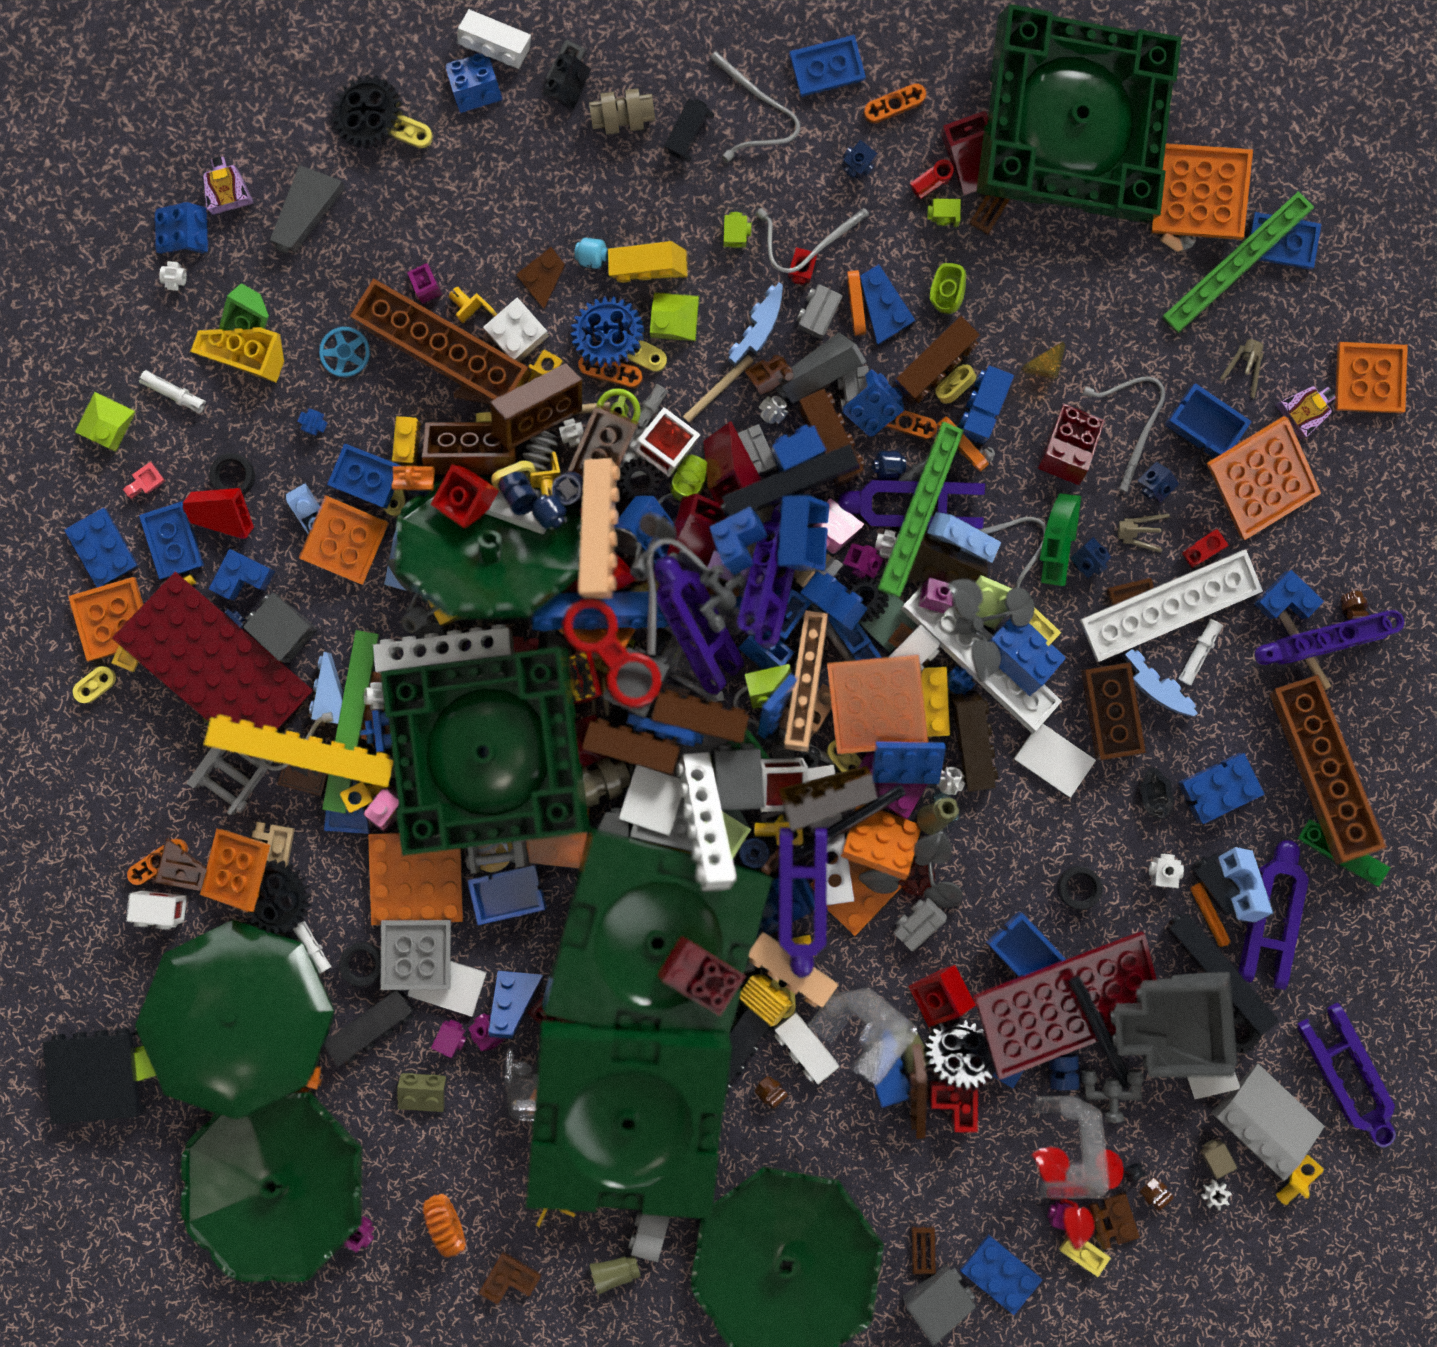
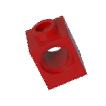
[788,247,818,285]

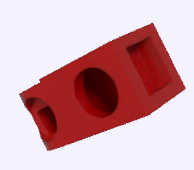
[1182,529,1229,568]

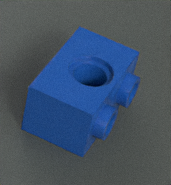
[738,631,794,670]

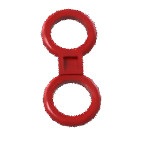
[562,598,662,708]

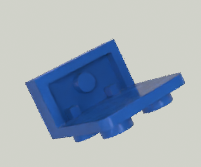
[446,53,503,113]
[155,202,208,254]
[843,369,905,436]

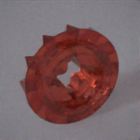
[899,859,935,896]

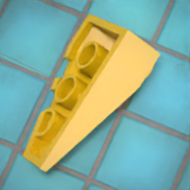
[190,327,284,383]

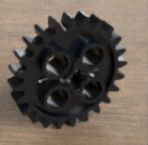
[331,75,403,149]
[246,859,312,934]
[924,1019,996,1093]

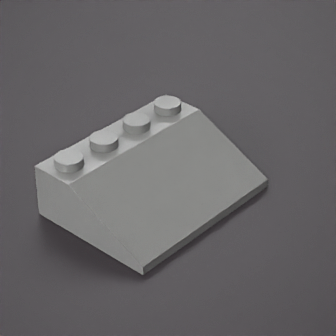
[1211,1063,1325,1181]

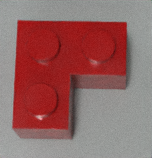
[929,1081,978,1132]

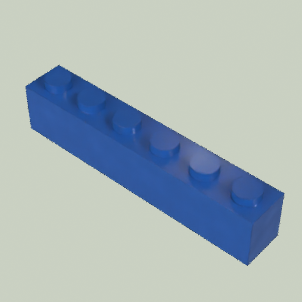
[531,591,671,631]

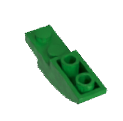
[1040,493,1081,586]
[1298,819,1391,887]

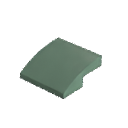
[858,594,917,653]

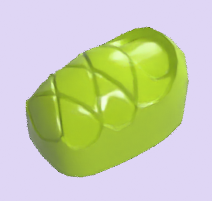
[930,263,966,314]
[670,454,707,502]

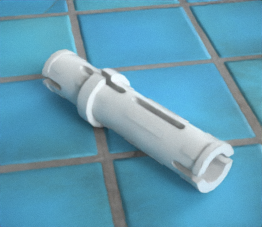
[139,370,206,414]
[1178,619,1223,686]
[293,921,332,974]

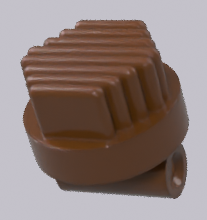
[1341,591,1369,619]
[754,1076,788,1109]
[1140,1177,1174,1211]

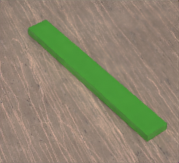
[1162,191,1314,333]
[877,421,964,598]
[322,630,379,813]

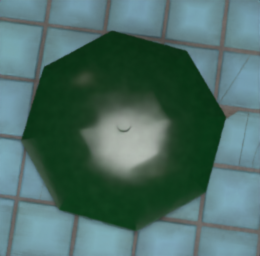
[395,475,582,618]
[135,919,335,1120]
[181,1092,362,1282]
[691,1166,884,1347]

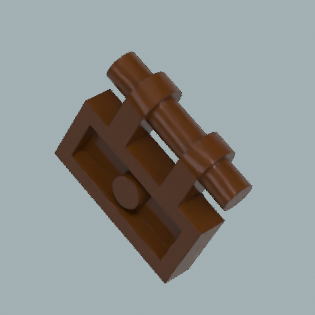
[744,355,794,395]
[1089,1192,1140,1249]

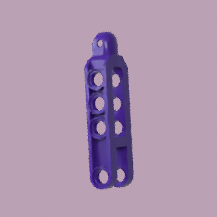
[837,480,985,529]
[738,504,795,649]
[654,556,744,695]
[1254,610,1404,665]
[778,828,827,978]
[1238,840,1309,990]
[1296,1003,1396,1147]

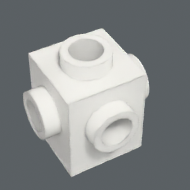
[1149,854,1184,888]

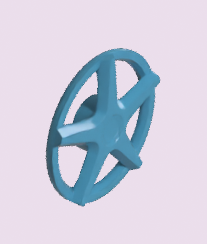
[319,327,370,377]

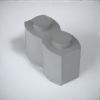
[628,1212,670,1262]

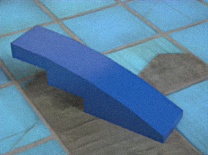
[828,616,882,660]

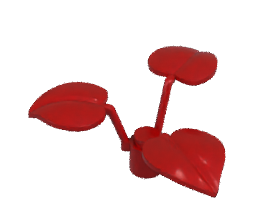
[1032,1147,1124,1250]

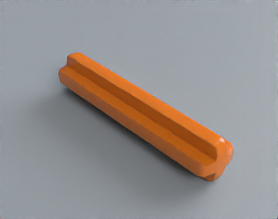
[1190,883,1231,947]

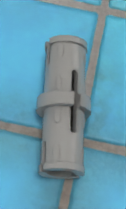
[638,384,669,429]

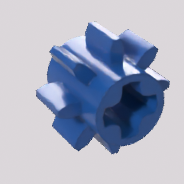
[297,408,327,436]
[947,666,975,695]

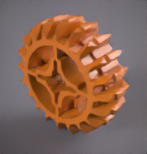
[423,1194,466,1257]

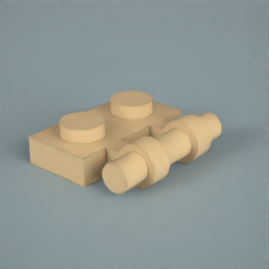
[252,822,295,867]

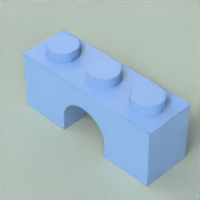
[927,512,1001,563]
[1218,847,1273,922]

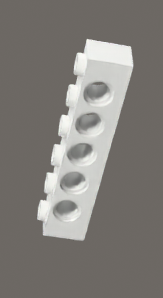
[373,625,515,674]
[676,753,735,890]
[808,765,854,905]

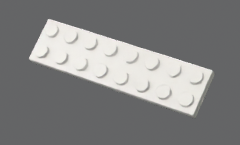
[1080,550,1263,662]
[900,587,1062,734]

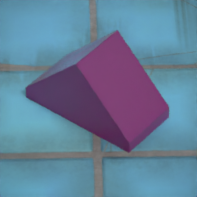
[407,263,442,304]

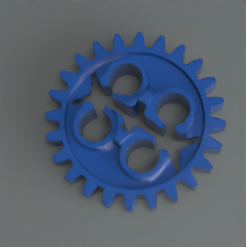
[571,297,644,368]

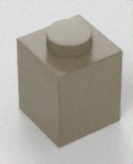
[1199,1140,1238,1179]

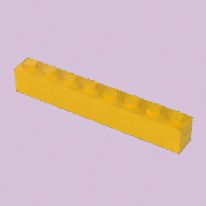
[204,715,394,787]

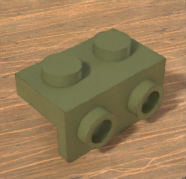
[397,1073,446,1112]

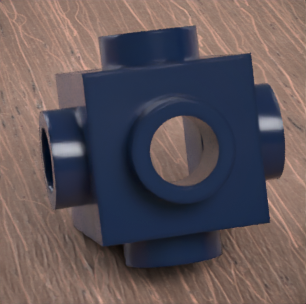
[842,140,878,180]
[1138,462,1179,503]
[1070,537,1111,578]

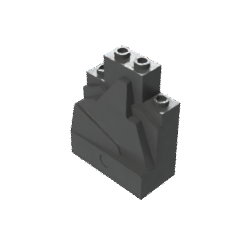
[1111,972,1237,1077]

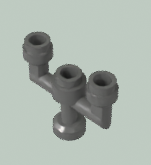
[699,569,747,633]
[1081,1069,1144,1123]

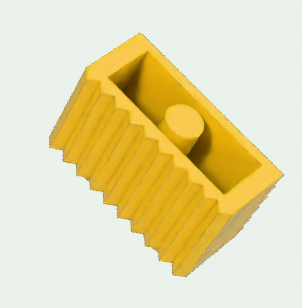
[392,416,422,466]
[739,974,793,1027]

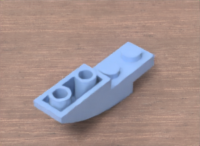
[728,282,783,366]
[1122,649,1198,716]

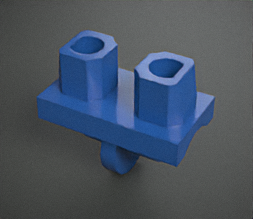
[359,710,392,752]

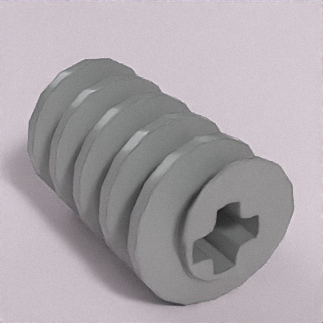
[519,431,558,472]

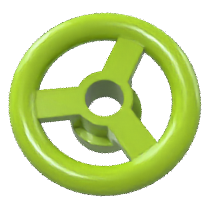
[596,389,641,422]

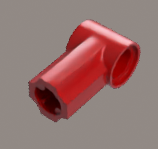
[909,160,954,200]

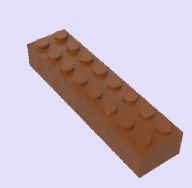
[350,278,531,402]
[1269,675,1386,865]

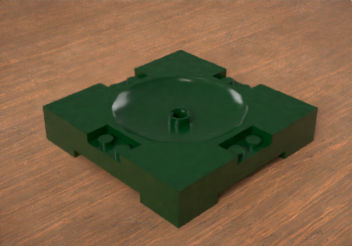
[976,4,1182,223]
[381,647,590,856]
[541,827,772,1034]
[526,1021,731,1219]

